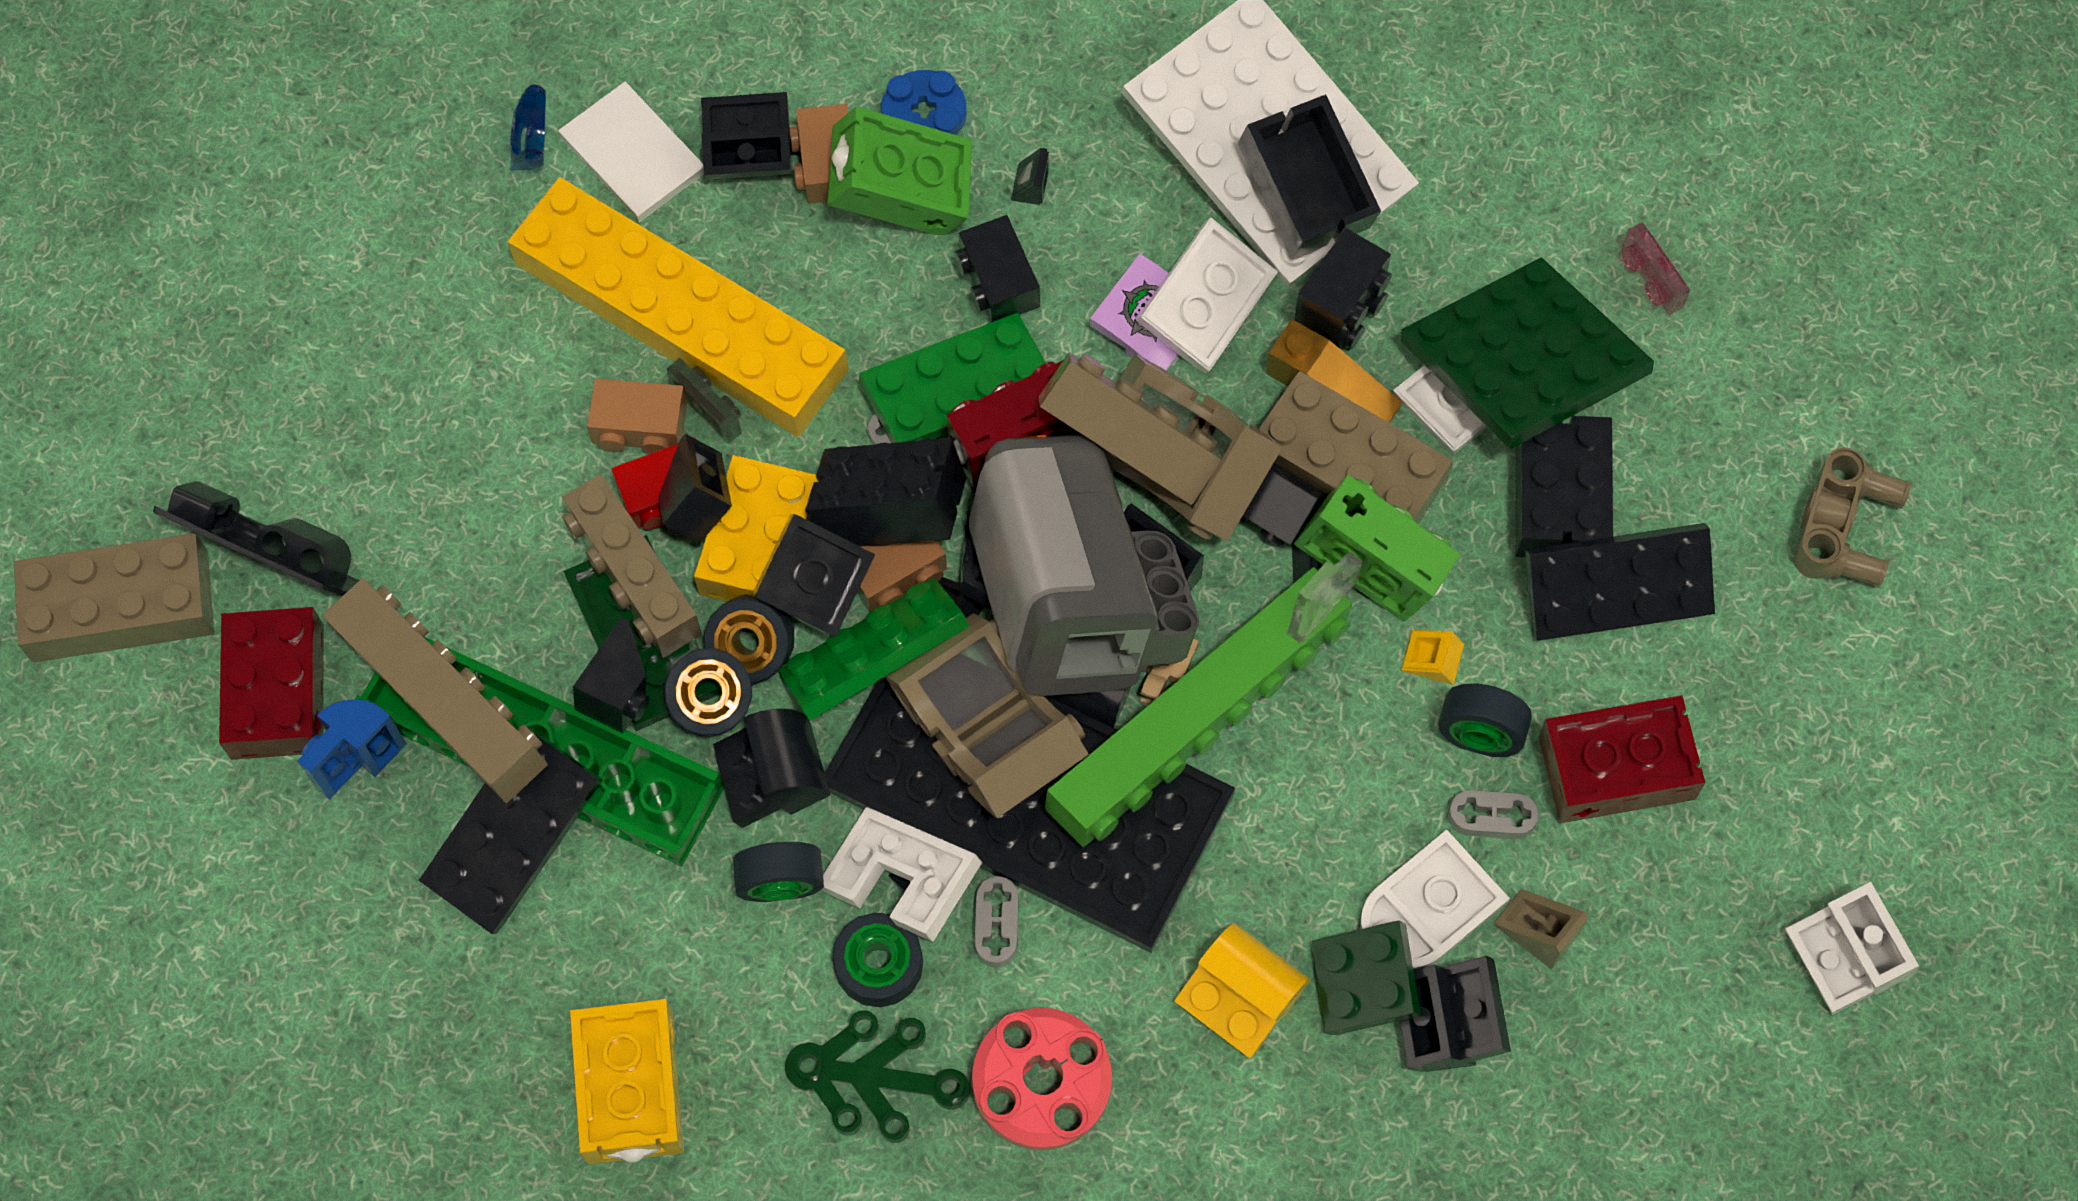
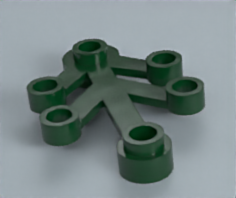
[785,1010,970,1143]

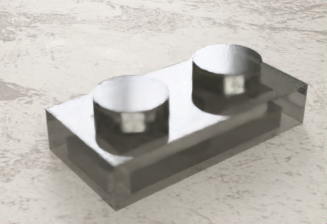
[666,358,742,444]

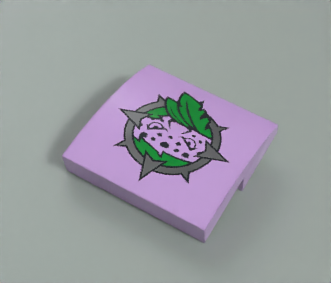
[1090,254,1179,371]

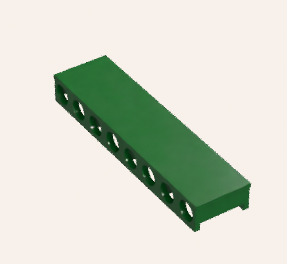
[355,637,724,867]

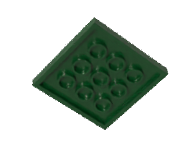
[1401,257,1654,449]

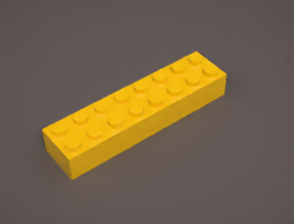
[507,177,849,438]

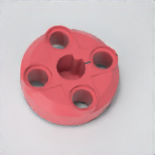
[972,1008,1112,1150]

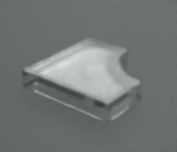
[1287,551,1362,643]

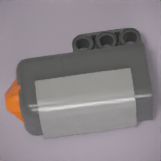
[969,435,1199,696]

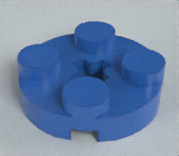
[881,70,967,135]

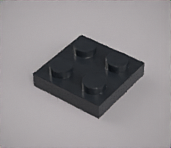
[751,514,875,637]

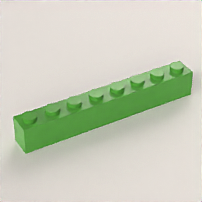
[1045,567,1352,848]

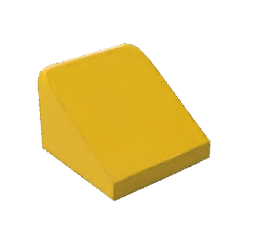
[1401,629,1464,685]

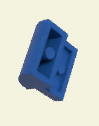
[297,699,407,800]

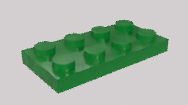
[859,312,1046,443]
[778,578,970,721]

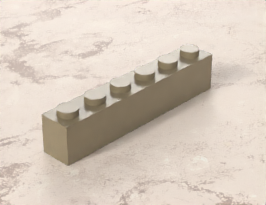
[322,578,548,804]

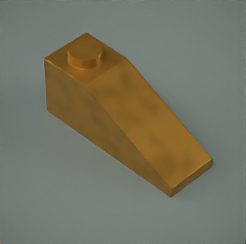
[1266,319,1402,423]

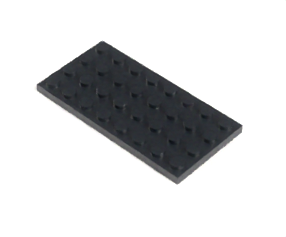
[825,653,1235,953]

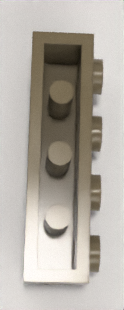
[1039,352,1222,505]
[562,474,702,658]

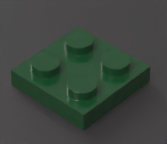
[1312,920,1421,1035]

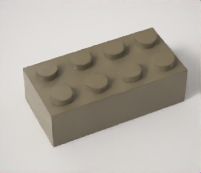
[1259,371,1453,524]
[13,533,215,663]

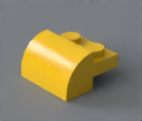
[1174,923,1311,1058]

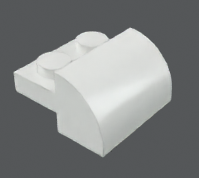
[1785,882,1919,1015]

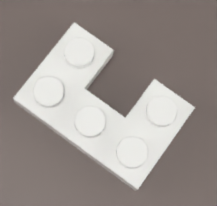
[822,807,982,942]

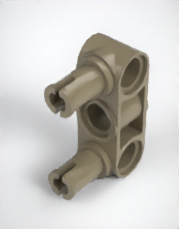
[1794,447,1912,588]

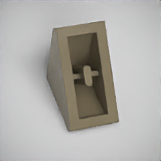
[1493,889,1589,970]

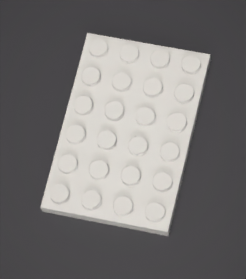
[1121,0,1419,287]

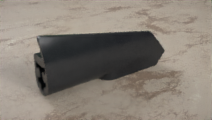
[153,481,360,596]

